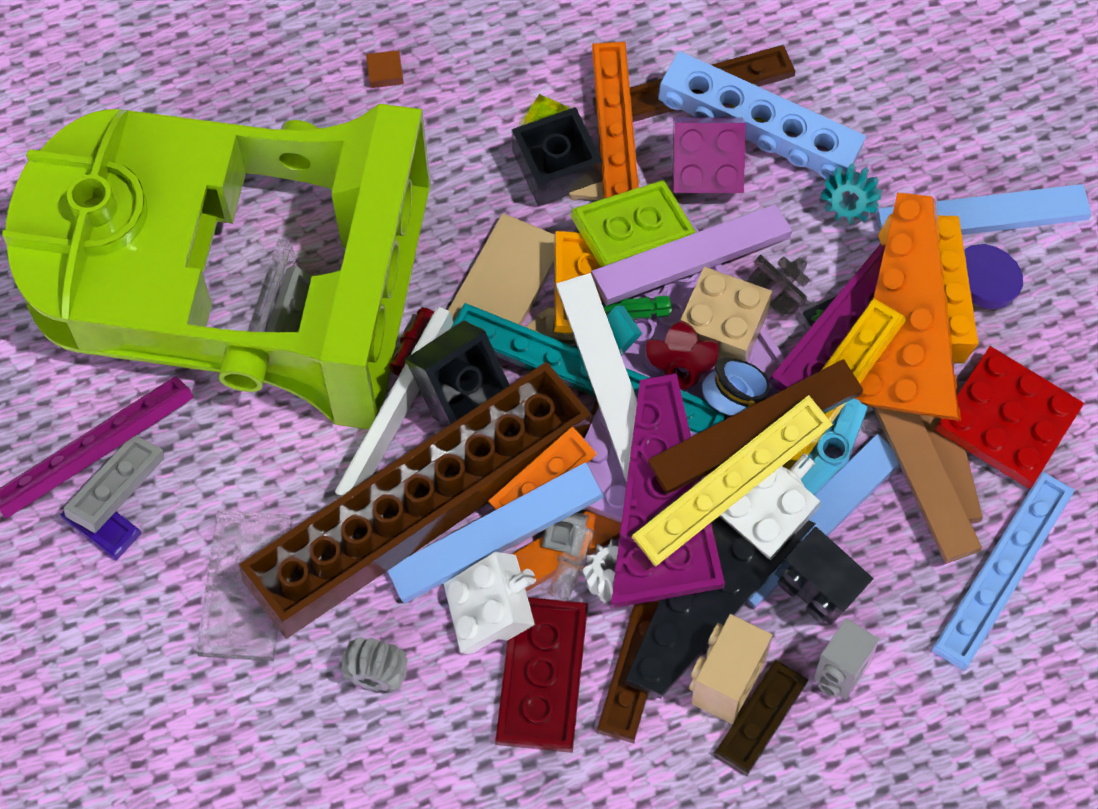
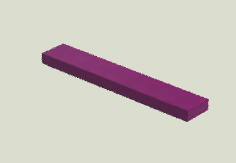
[0,376,194,519]

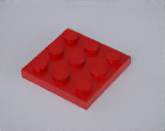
[934,346,1084,490]

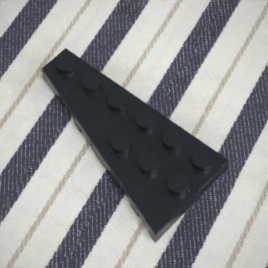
[625,517,816,699]

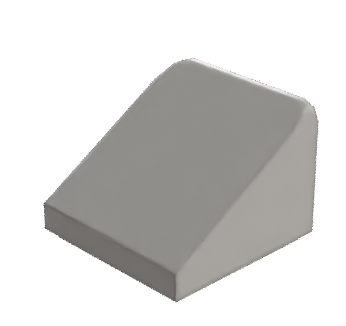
[542,512,589,555]

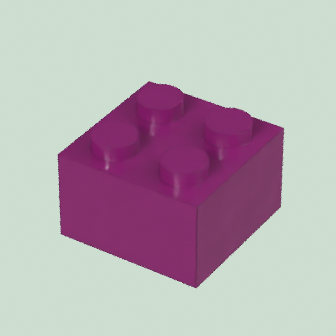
[672,117,746,193]

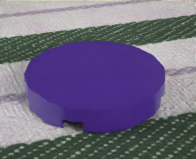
[964,244,1023,309]

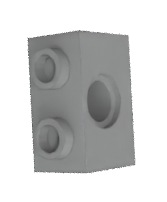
[814,618,880,700]

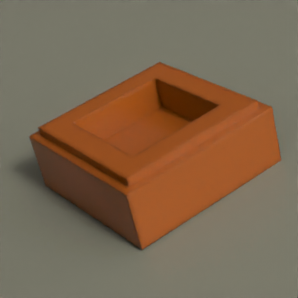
[366,50,404,89]

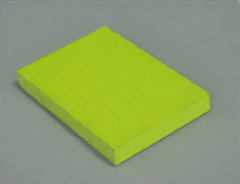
[570,180,697,267]

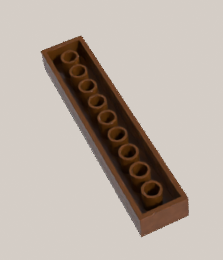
[239,362,592,639]

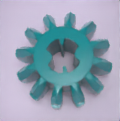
[821,163,882,225]

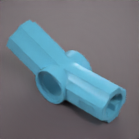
[801,399,868,495]

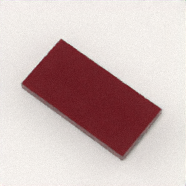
[495,597,588,753]

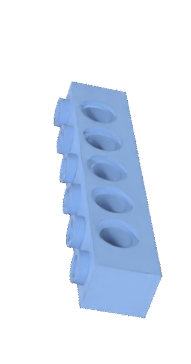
[658,51,866,179]

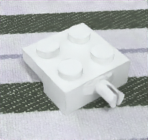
[719,453,821,560]
[443,552,536,654]

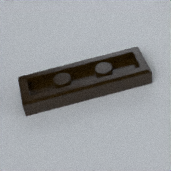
[714,659,809,777]

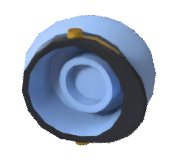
[702,357,770,416]

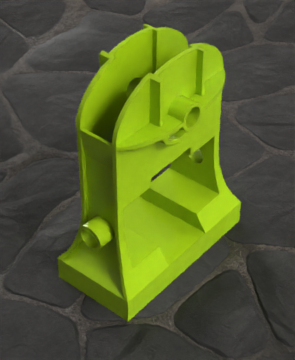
[2,103,431,430]

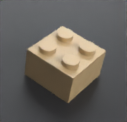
[680,266,772,361]
[689,614,773,725]

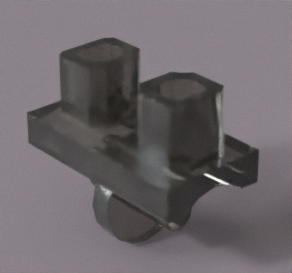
[747,254,812,320]

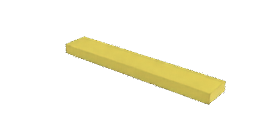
[631,395,833,567]

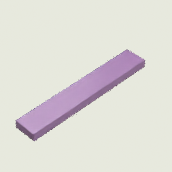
[591,204,793,306]

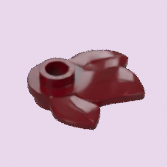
[646,320,719,390]

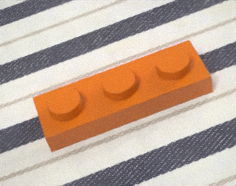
[488,425,597,510]

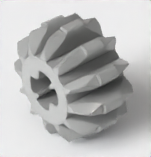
[341,637,408,692]

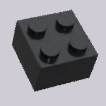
[511,107,602,206]
[405,320,510,427]
[774,526,874,625]

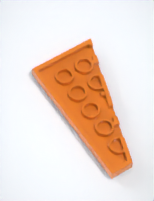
[854,192,961,421]

